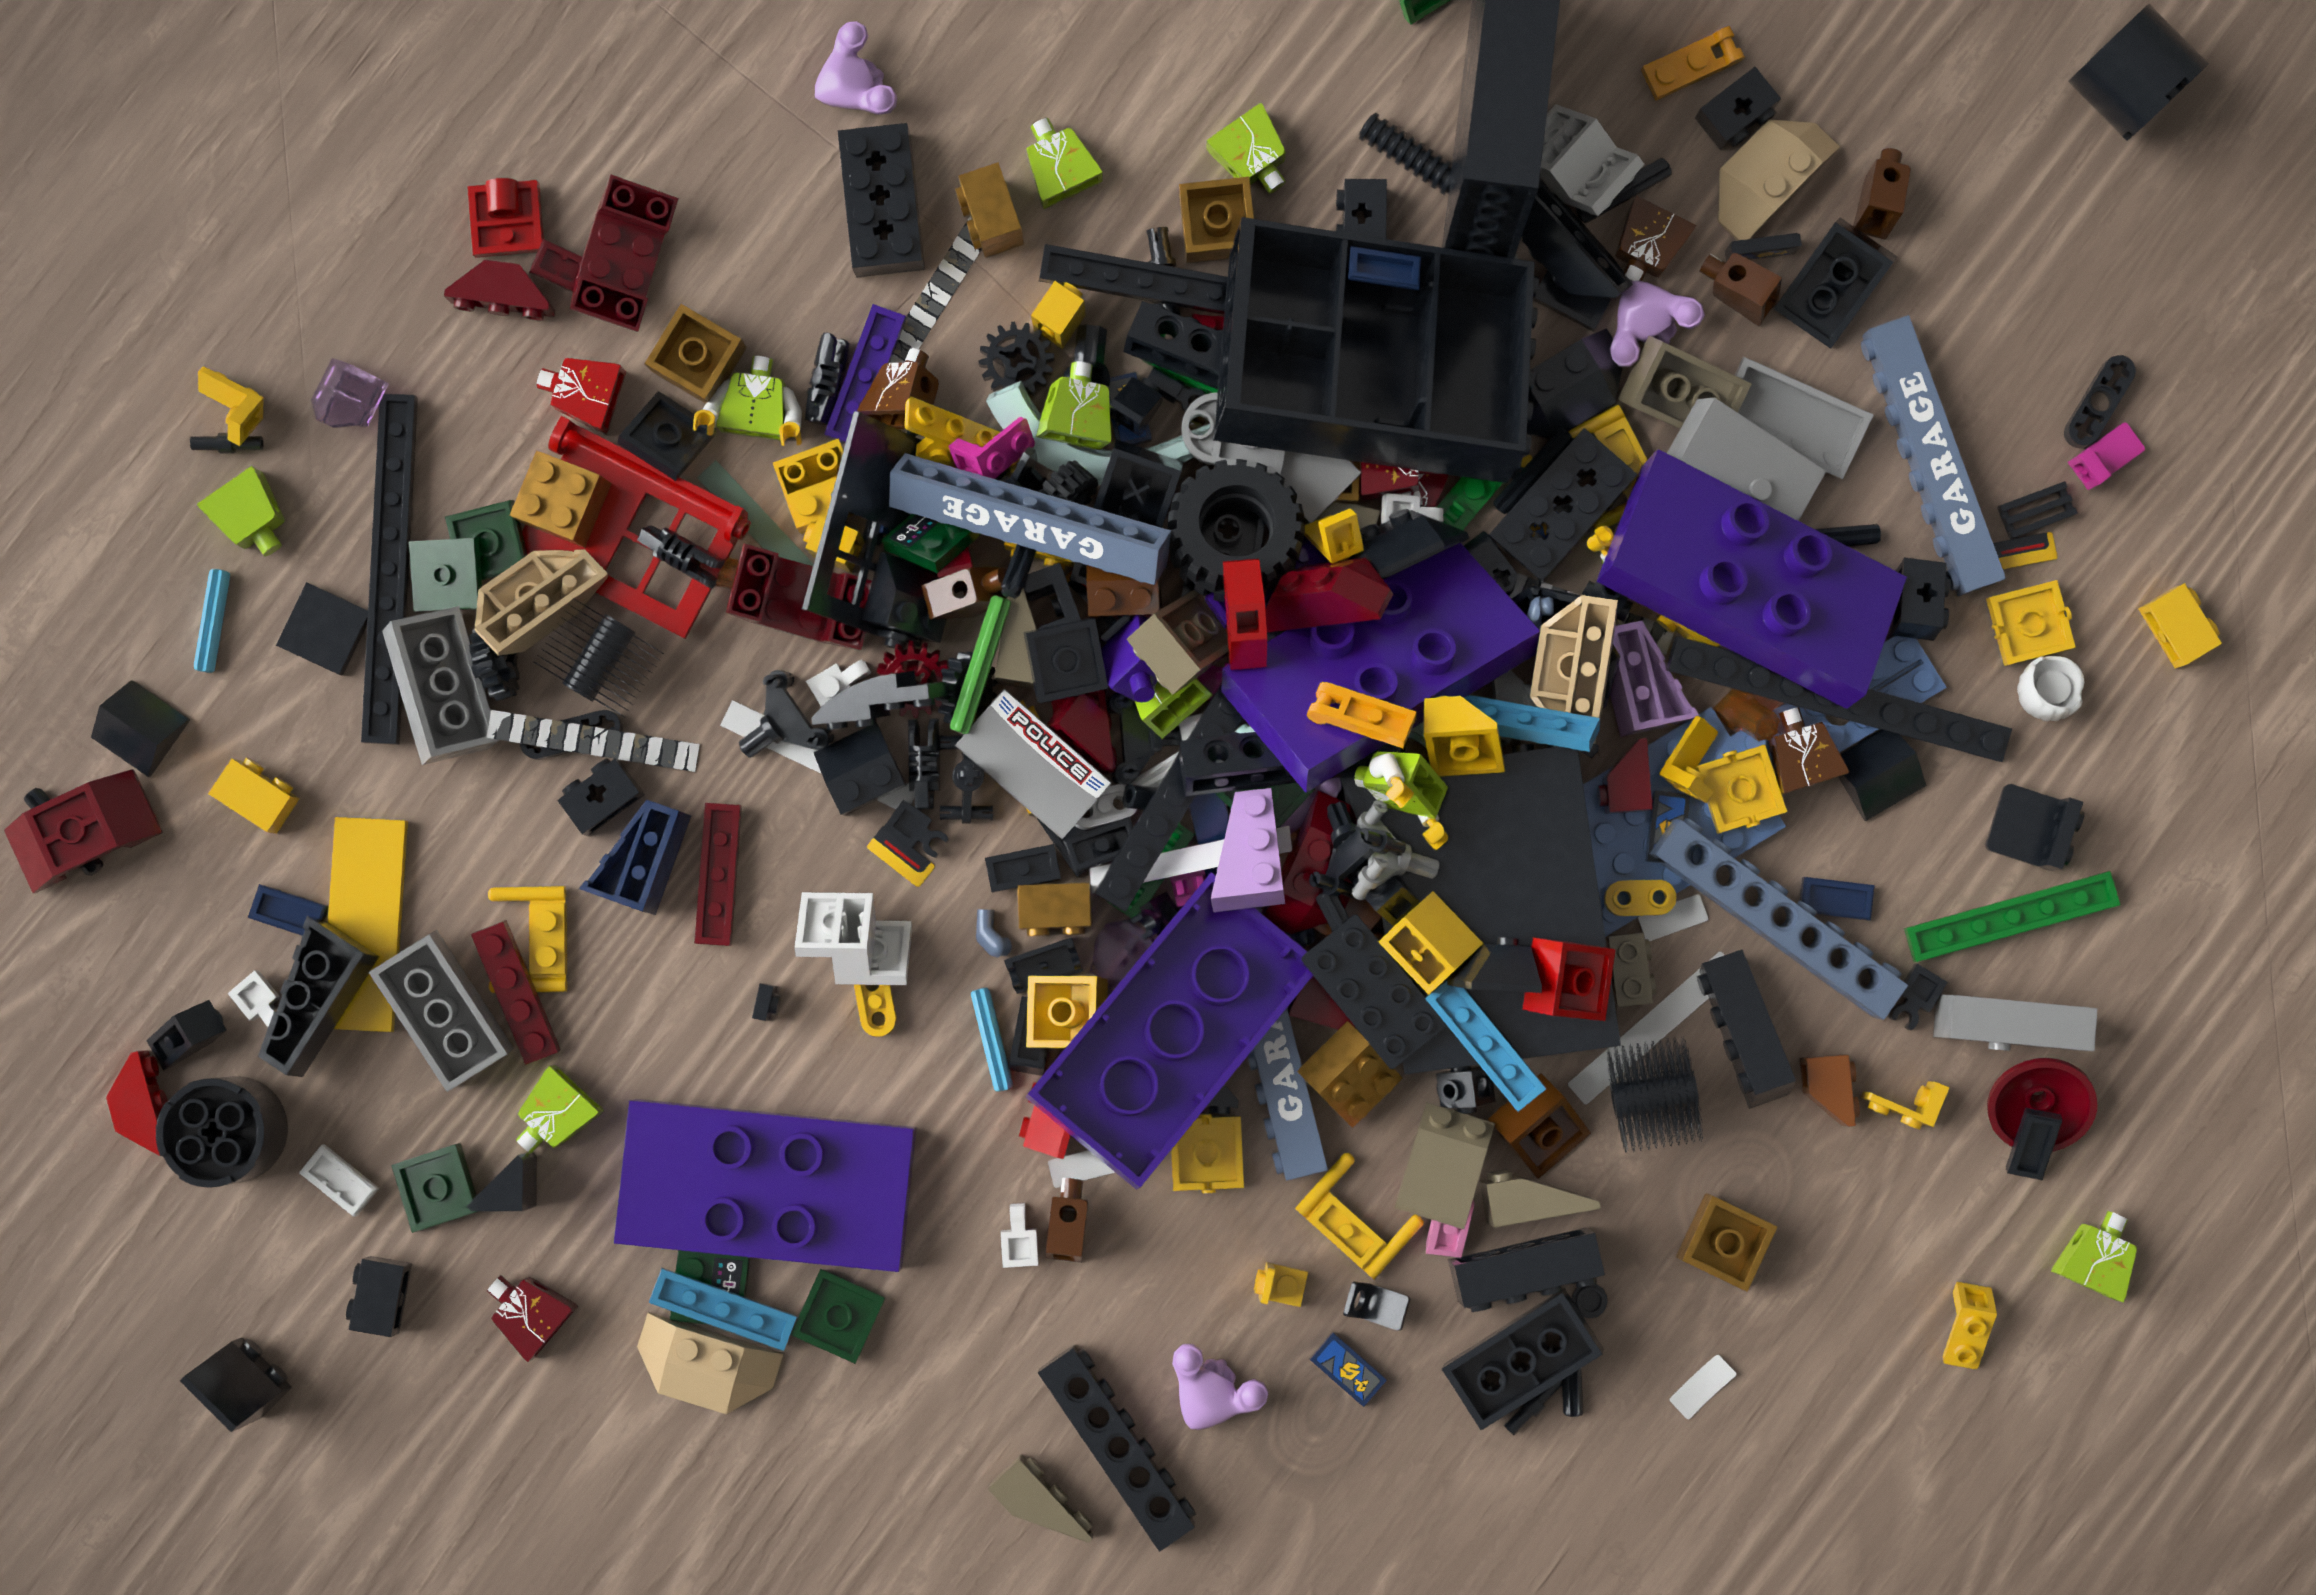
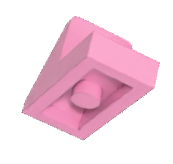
[1426,1200,1474,1258]

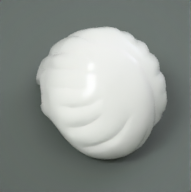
[2017,656,2085,721]

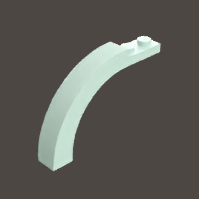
[986,381,1210,485]

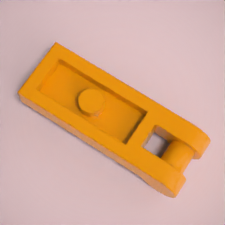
[1641,26,1745,101]
[1306,682,1416,748]

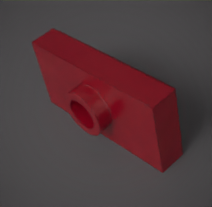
[529,239,582,292]

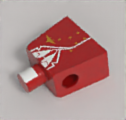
[537,358,626,434]

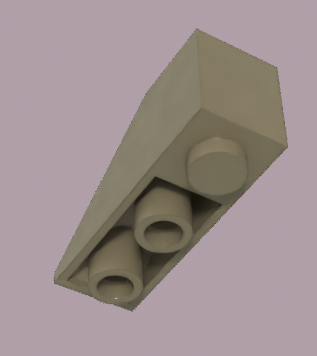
[988,1455,1093,1543]

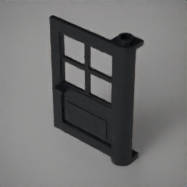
[802,411,922,650]

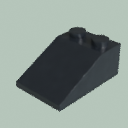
[1774,217,1897,349]
[180,1338,292,1432]

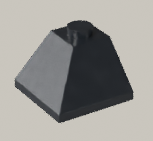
[1447,937,1542,993]

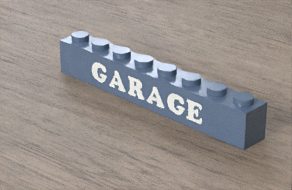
[1861,315,2006,597]
[889,453,1171,585]
[1247,907,1328,1181]

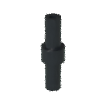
[190,433,264,454]
[1504,1381,1563,1435]

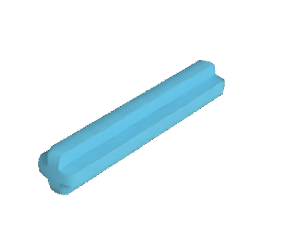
[194,569,230,673]
[971,988,1013,1092]

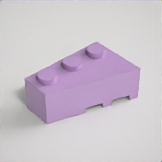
[1610,621,1700,737]
[1211,788,1285,912]

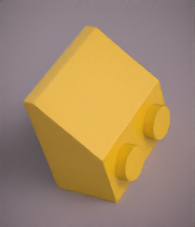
[1423,696,1505,776]
[1026,976,1108,1049]

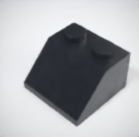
[861,552,947,643]
[813,723,907,816]

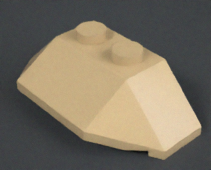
[1718,120,1840,241]
[475,550,608,656]
[1530,595,1618,744]
[637,1312,784,1414]

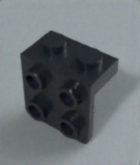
[1985,784,2085,871]

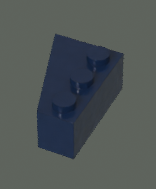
[579,800,692,915]

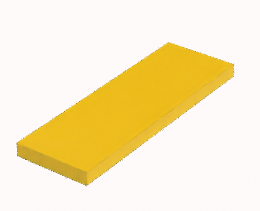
[328,817,408,1032]

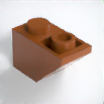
[1799,1054,1860,1127]

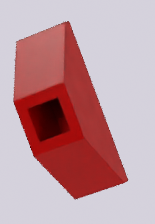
[1222,558,1267,670]
[106,1050,168,1156]

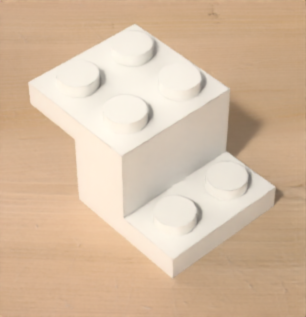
[1540,104,1645,216]
[795,892,912,985]

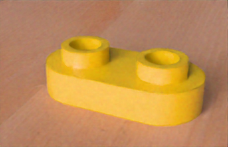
[1604,880,1677,916]
[854,984,897,1037]

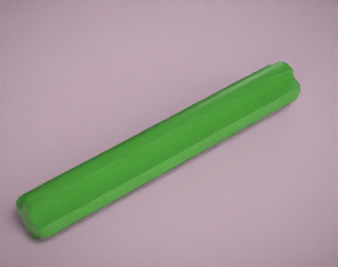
[950,596,1011,734]

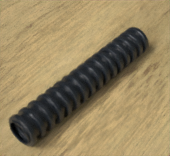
[1359,113,1452,195]

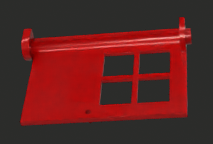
[522,416,751,639]

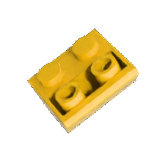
[773,438,854,534]
[1378,891,1483,995]

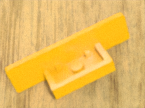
[905,397,1020,468]

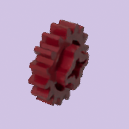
[876,641,949,718]

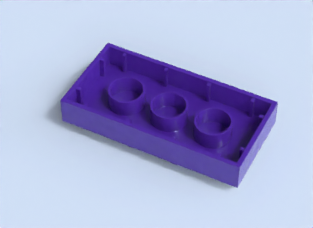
[1596,449,1907,709]
[1221,543,1540,793]
[1025,872,1313,1190]
[614,1099,917,1272]

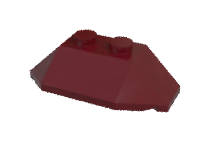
[1265,558,1393,632]
[1261,790,1357,934]

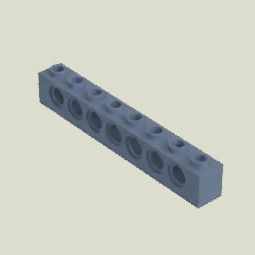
[1649,818,1908,1020]

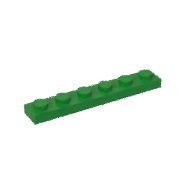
[1904,871,2120,962]

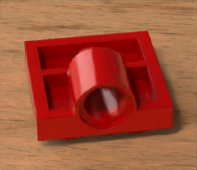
[467,178,544,258]

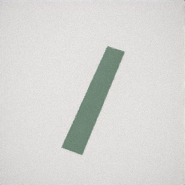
[697,460,814,566]

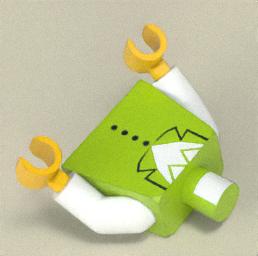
[693,356,802,446]
[1355,751,1448,850]

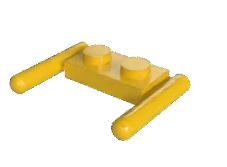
[1568,404,1647,529]
[488,886,567,993]
[1295,1153,1424,1280]

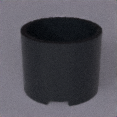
[2068,4,2209,141]
[156,1076,288,1188]

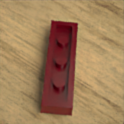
[694,803,742,946]
[471,920,561,1065]

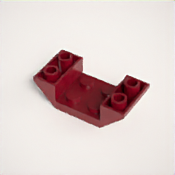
[570,174,679,332]
[726,544,872,650]
[4,769,163,894]

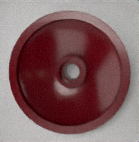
[1987,1058,2098,1152]

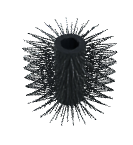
[533,598,664,717]
[1607,1036,1703,1153]

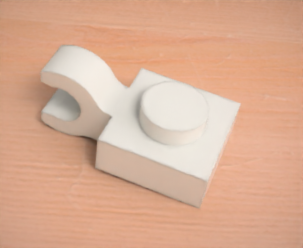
[1381,493,1443,524]
[806,659,871,707]
[228,970,281,1027]
[1001,1203,1039,1268]

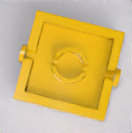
[1986,580,2076,666]
[1695,744,1787,834]
[1171,1114,1244,1193]

